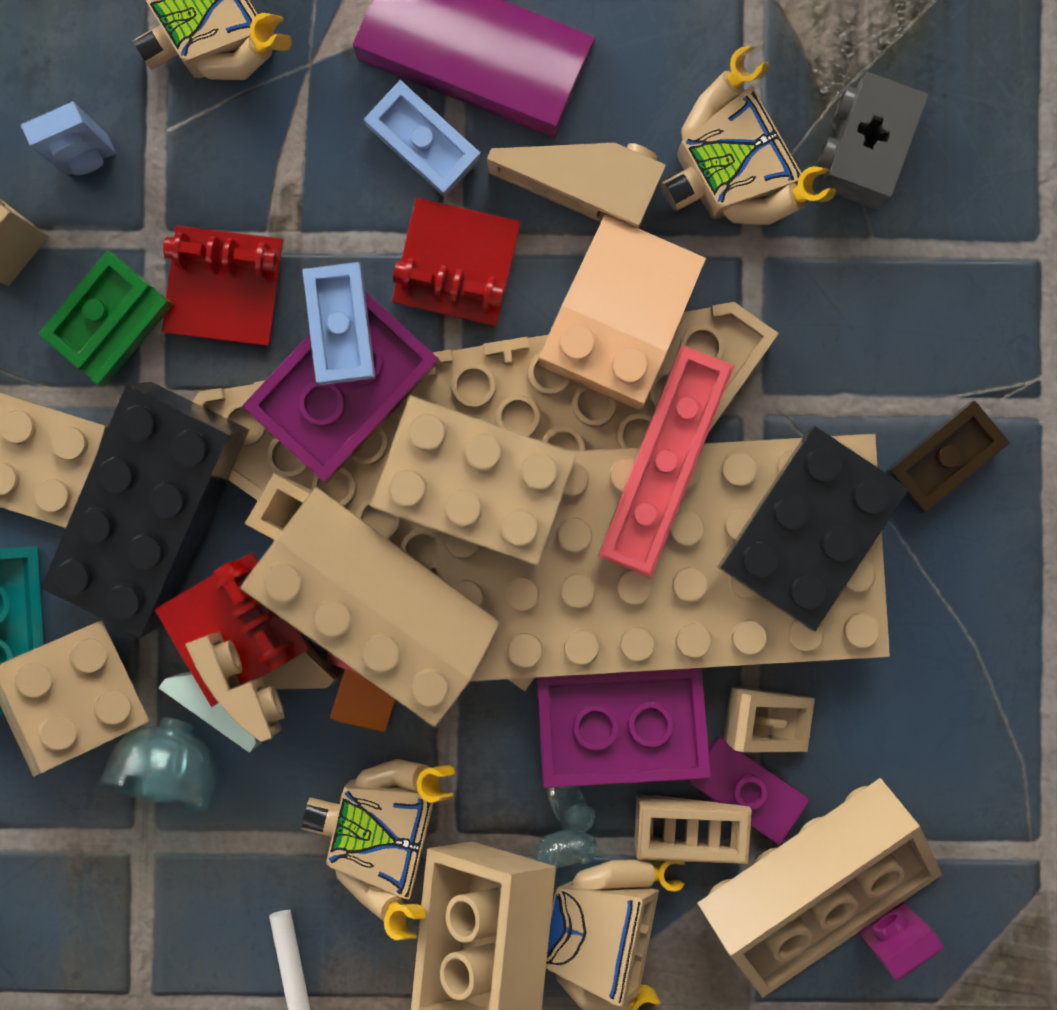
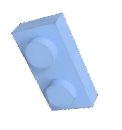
[363,80,481,198]
[21,101,116,175]
[302,262,376,385]

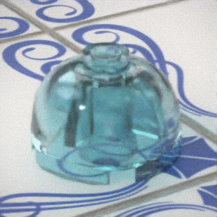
[99,717,218,813]

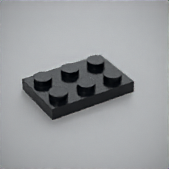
[717,425,909,631]

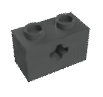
[816,71,929,210]

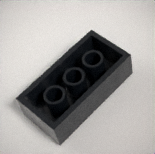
[41,382,250,638]

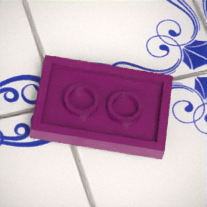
[242,291,440,483]
[536,668,711,788]

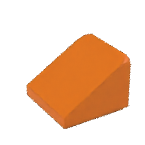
[330,669,396,732]

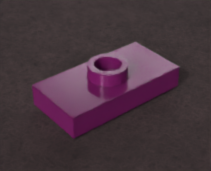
[687,735,810,845]
[858,902,944,980]

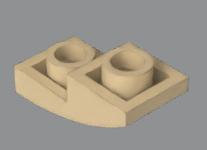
[186,632,284,741]

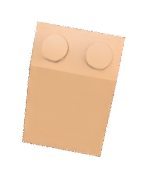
[538,214,706,410]

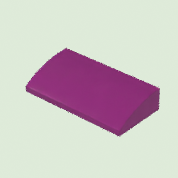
[352,0,595,138]

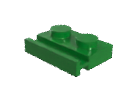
[38,250,174,387]

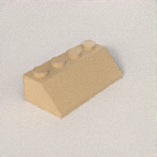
[241,486,500,727]
[697,778,942,997]

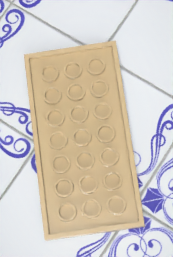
[434,434,890,681]

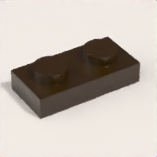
[886,401,1010,513]

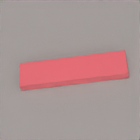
[597,345,734,578]

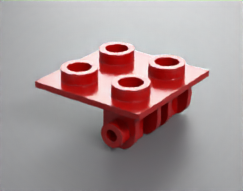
[391,197,521,327]
[161,225,284,346]
[154,552,310,707]

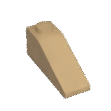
[487,143,666,228]

